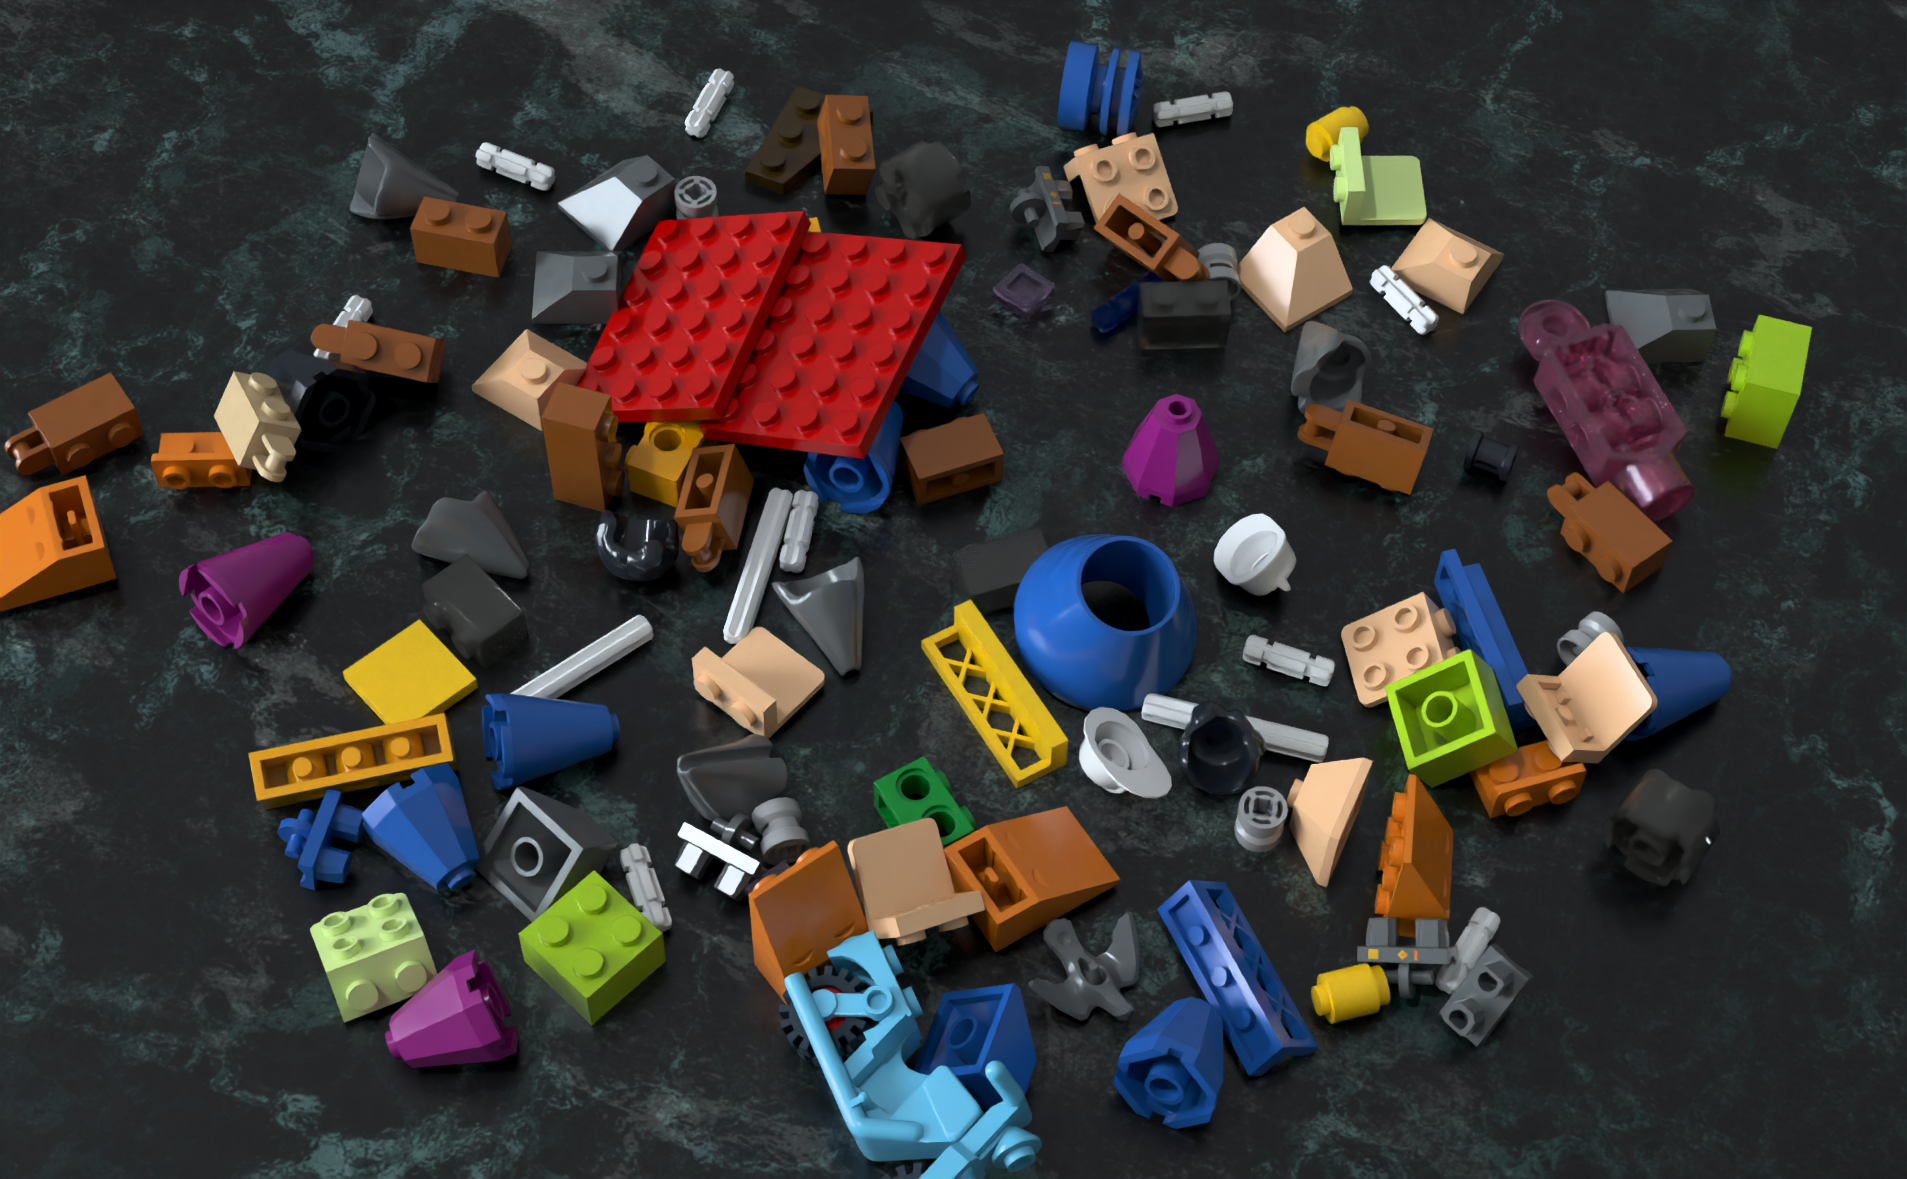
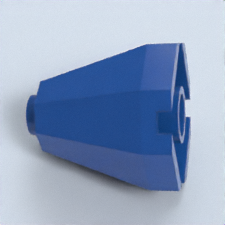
[899,310,980,408]
[362,763,480,891]
[1113,997,1224,1129]

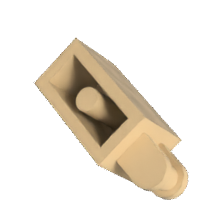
[214,371,301,482]

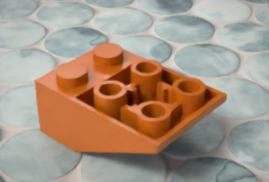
[0,475,117,612]
[1375,774,1454,938]
[944,806,1121,952]
[749,840,869,1005]

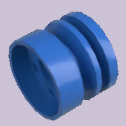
[1057,40,1144,137]

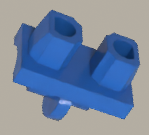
[277,788,365,890]

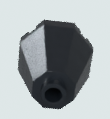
[266,350,376,453]

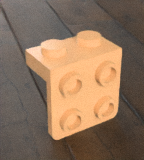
[1063,132,1178,224]
[1341,592,1461,708]
[692,627,825,739]
[1516,632,1658,763]
[848,818,985,946]

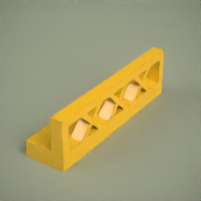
[921,599,1069,789]

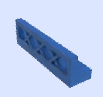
[1433,549,1539,732]
[1157,880,1319,1076]

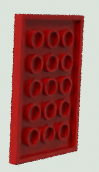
[576,211,811,423]
[699,231,966,459]

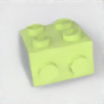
[1330,127,1427,225]
[310,893,438,1022]

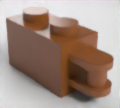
[1094,193,1210,290]
[311,320,446,383]
[4,372,144,475]
[1297,399,1433,495]
[674,444,754,572]
[1547,472,1673,594]

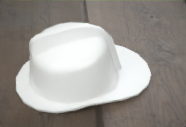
[1213,514,1296,596]
[1079,707,1172,799]

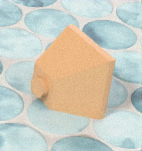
[1236,207,1353,332]
[1391,218,1504,314]
[472,329,587,431]
[1286,757,1373,887]

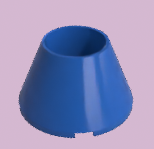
[1013,534,1198,713]

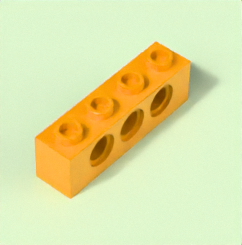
[624,420,718,508]
[249,713,459,809]

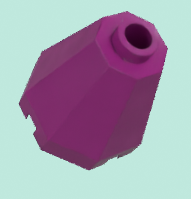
[1122,394,1220,507]
[385,950,519,1068]

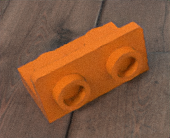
[151,432,252,489]
[1469,740,1587,818]

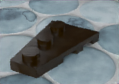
[745,86,873,195]

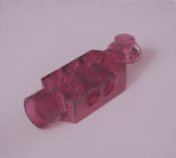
[1518,299,1695,523]

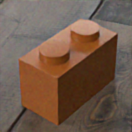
[817,95,876,195]
[410,196,512,278]
[899,413,1004,506]

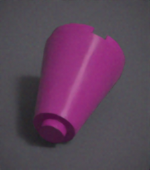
[179,532,314,649]

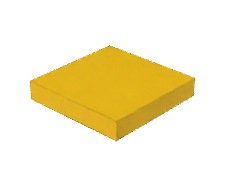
[343,619,478,725]

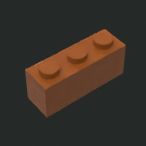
[541,382,625,512]

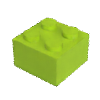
[1721,315,1812,449]
[1384,649,1518,788]
[518,870,666,1026]

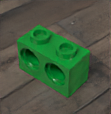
[874,756,977,849]

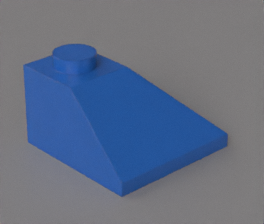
[913,983,1037,1108]

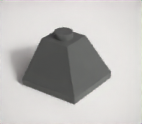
[558,155,677,251]
[532,251,623,324]
[1605,289,1716,363]
[475,786,618,922]

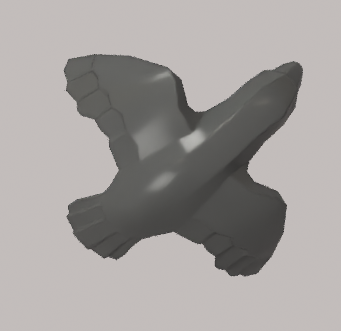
[1029,911,1140,1021]

